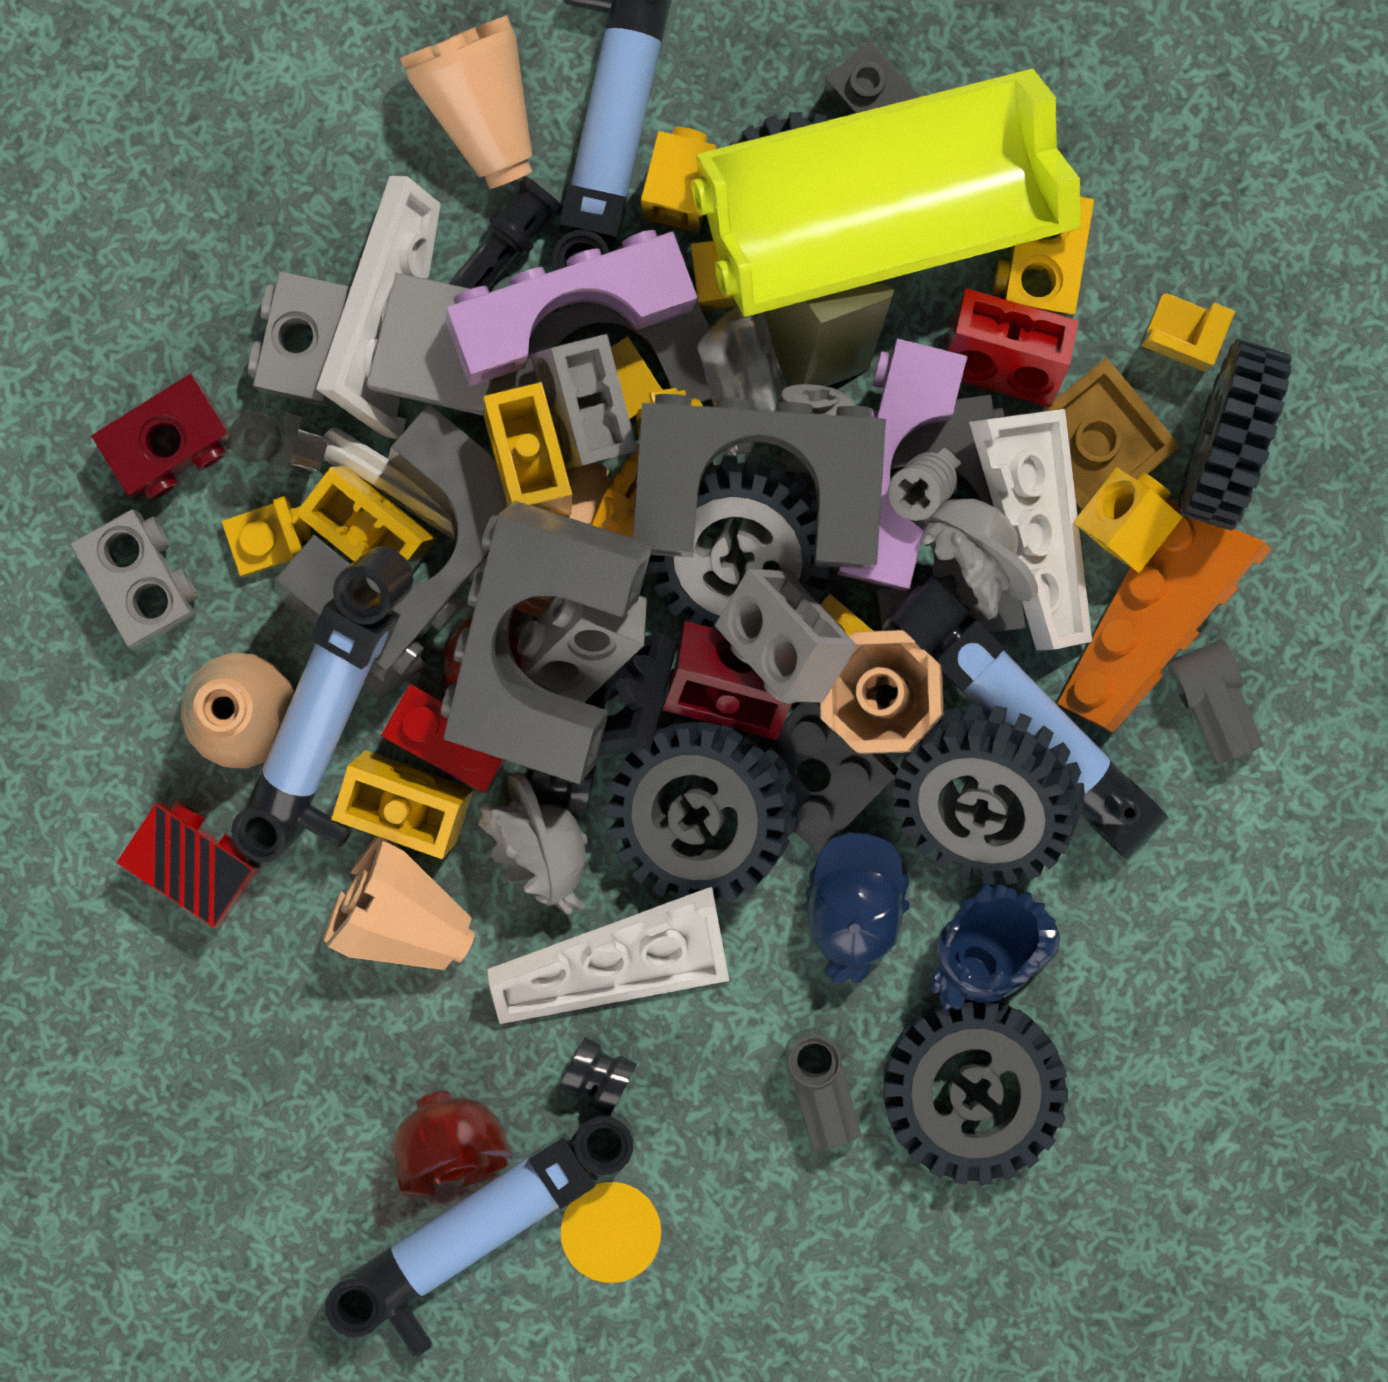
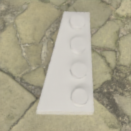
[316,176,441,439]
[969,409,1092,651]
[487,887,729,1024]

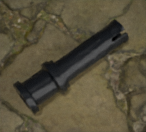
[448,175,563,290]

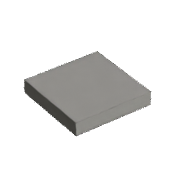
[367,272,493,416]

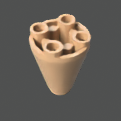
[400,15,533,189]
[181,653,295,769]

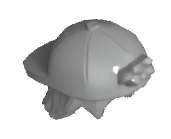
[918,499,1038,620]
[478,772,588,915]

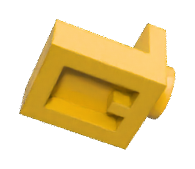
[222,496,313,577]

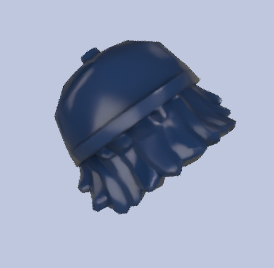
[804,833,910,984]
[930,884,1060,1011]

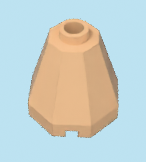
[820,630,943,754]
[322,836,475,970]

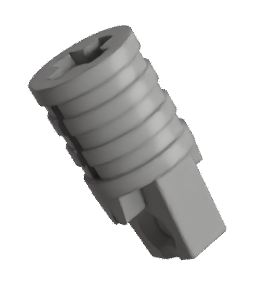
[888,448,961,520]

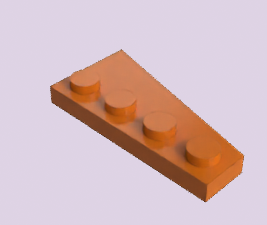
[1057,499,1272,733]

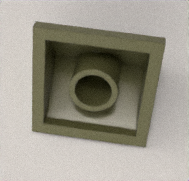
[758,282,895,386]

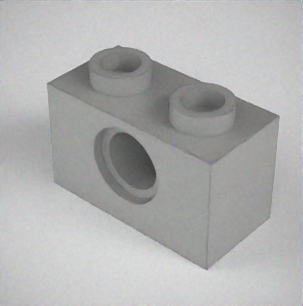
[248,271,350,407]

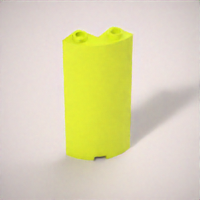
[691,68,1081,317]

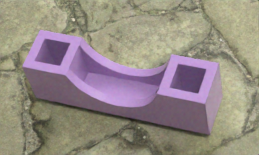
[445,230,697,387]
[837,339,967,592]

